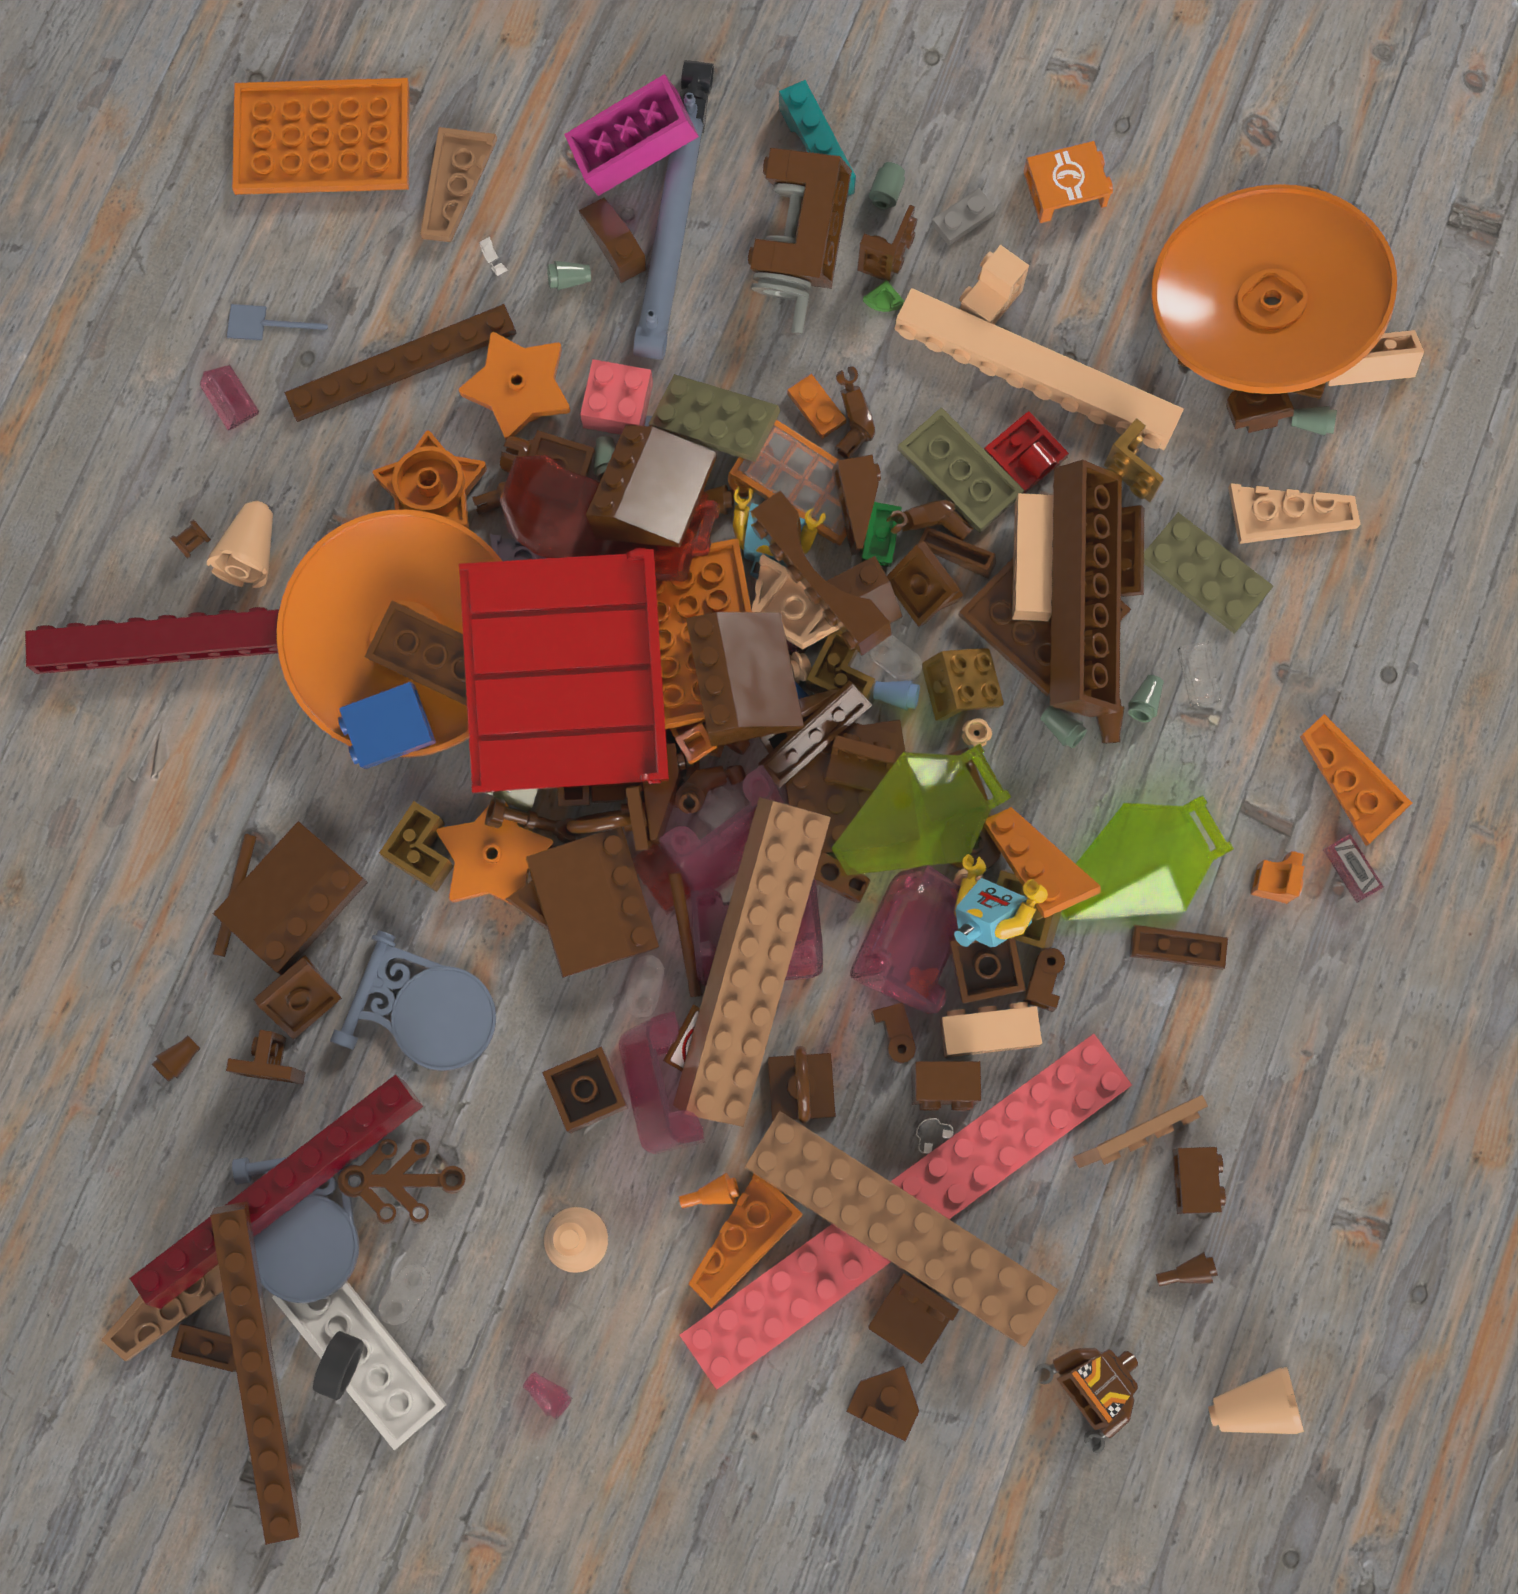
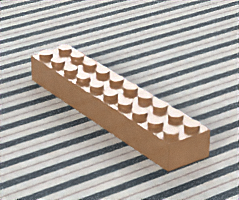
[673,797,831,1127]
[745,1111,1059,1347]

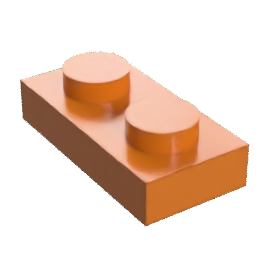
[787,373,846,439]

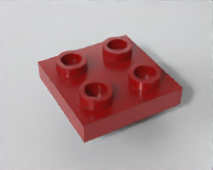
[984,411,1069,494]

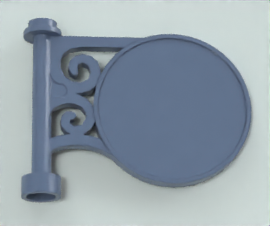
[330,930,496,1071]
[232,1157,359,1303]

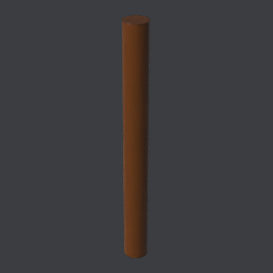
[213,834,257,957]
[669,872,702,997]

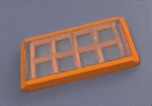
[729,419,847,546]

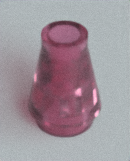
[523,1372,572,1419]

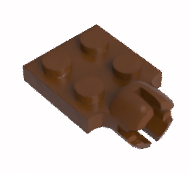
[500,430,595,507]

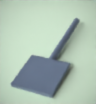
[227,304,328,340]

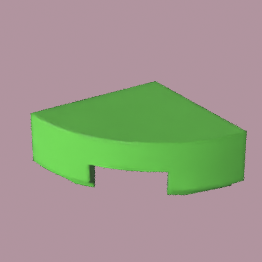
[863,280,905,312]

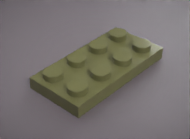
[649,374,780,462]
[897,407,1024,533]
[1144,512,1274,634]

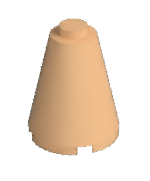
[207,501,273,588]
[544,1207,608,1273]
[1208,1367,1304,1434]

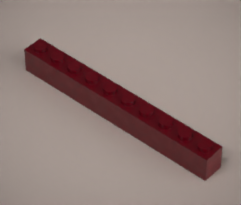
[25,607,280,674]
[129,1074,423,1309]

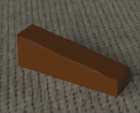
[919,527,996,579]

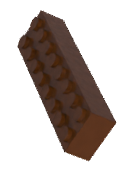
[1050,459,1122,718]

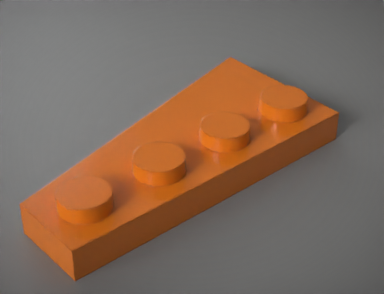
[1300,714,1412,846]
[983,807,1101,918]

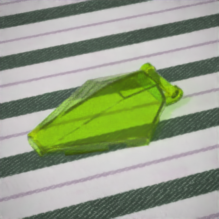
[832,743,1012,876]
[1061,795,1234,921]

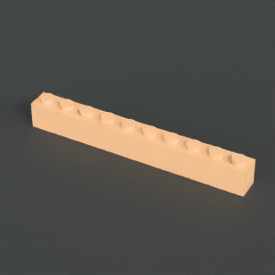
[895,288,1184,450]

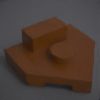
[1226,390,1294,433]
[846,1366,919,1442]

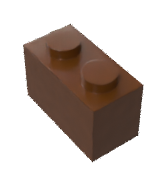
[1172,1147,1226,1214]

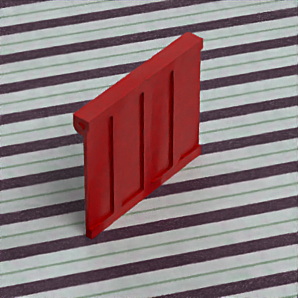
[458,548,669,793]

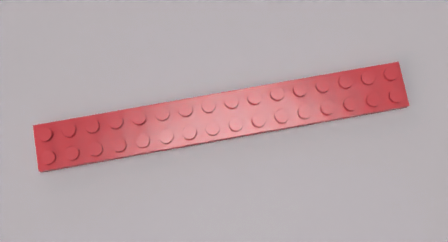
[680,1034,1132,1390]

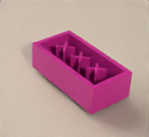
[564,74,699,196]

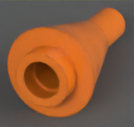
[679,1173,740,1209]

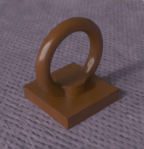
[567,782,653,851]
[768,1046,836,1123]

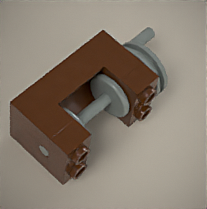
[748,148,852,334]

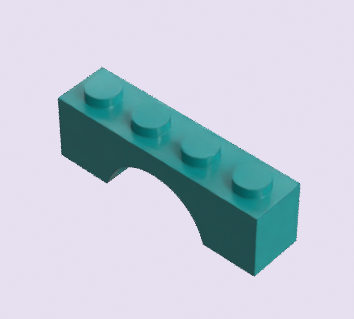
[779,80,856,196]

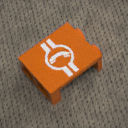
[1023,141,1113,223]

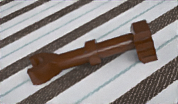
[485,797,576,843]

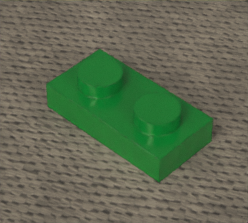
[862,502,902,567]

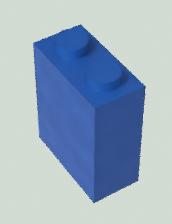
[338,682,436,769]

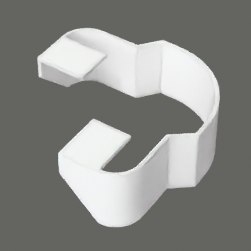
[479,237,508,276]
[916,1118,953,1154]

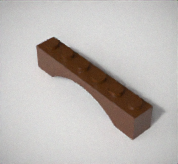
[750,491,892,656]

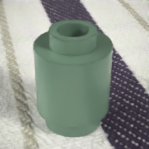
[869,162,905,209]

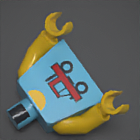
[733,487,826,579]
[954,854,1048,947]

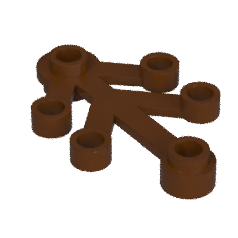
[338,1139,465,1224]

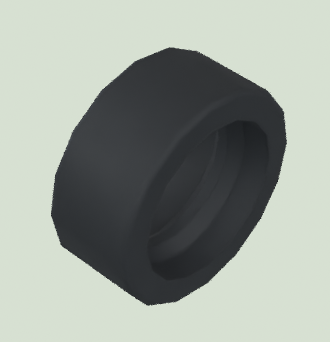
[313,1331,364,1400]

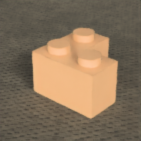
[959,245,1029,325]

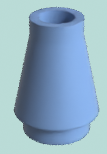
[873,680,920,711]

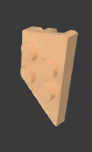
[752,554,839,649]

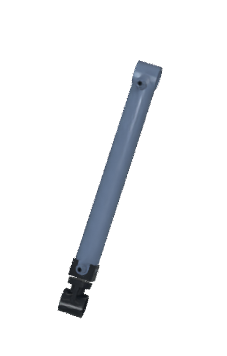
[633,60,714,360]

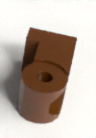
[812,852,871,903]
[1023,948,1065,1012]
[871,1002,916,1064]

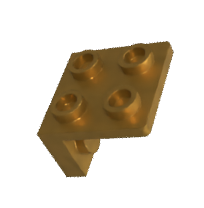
[1104,418,1164,502]
[921,648,1004,721]

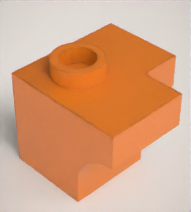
[1251,851,1305,904]

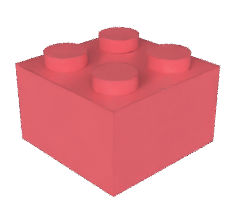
[580,359,653,435]

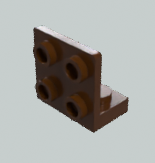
[857,205,918,283]
[868,1273,959,1364]

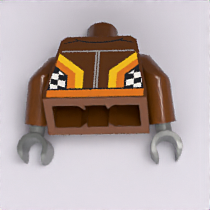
[1034,1348,1138,1453]

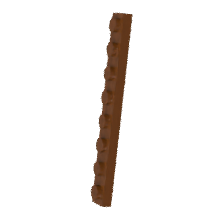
[284,304,517,422]

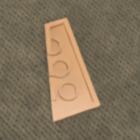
[1228,483,1361,544]

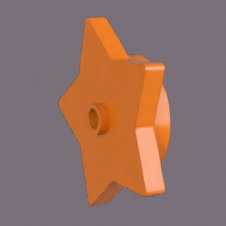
[459,332,571,440]
[372,430,487,529]
[436,802,554,906]

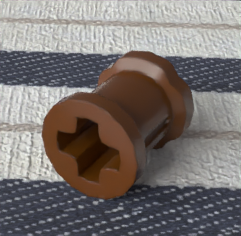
[170,519,211,559]

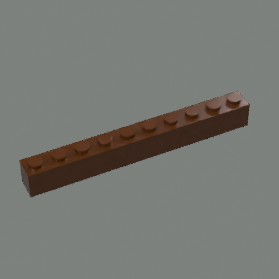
[210,1201,302,1545]

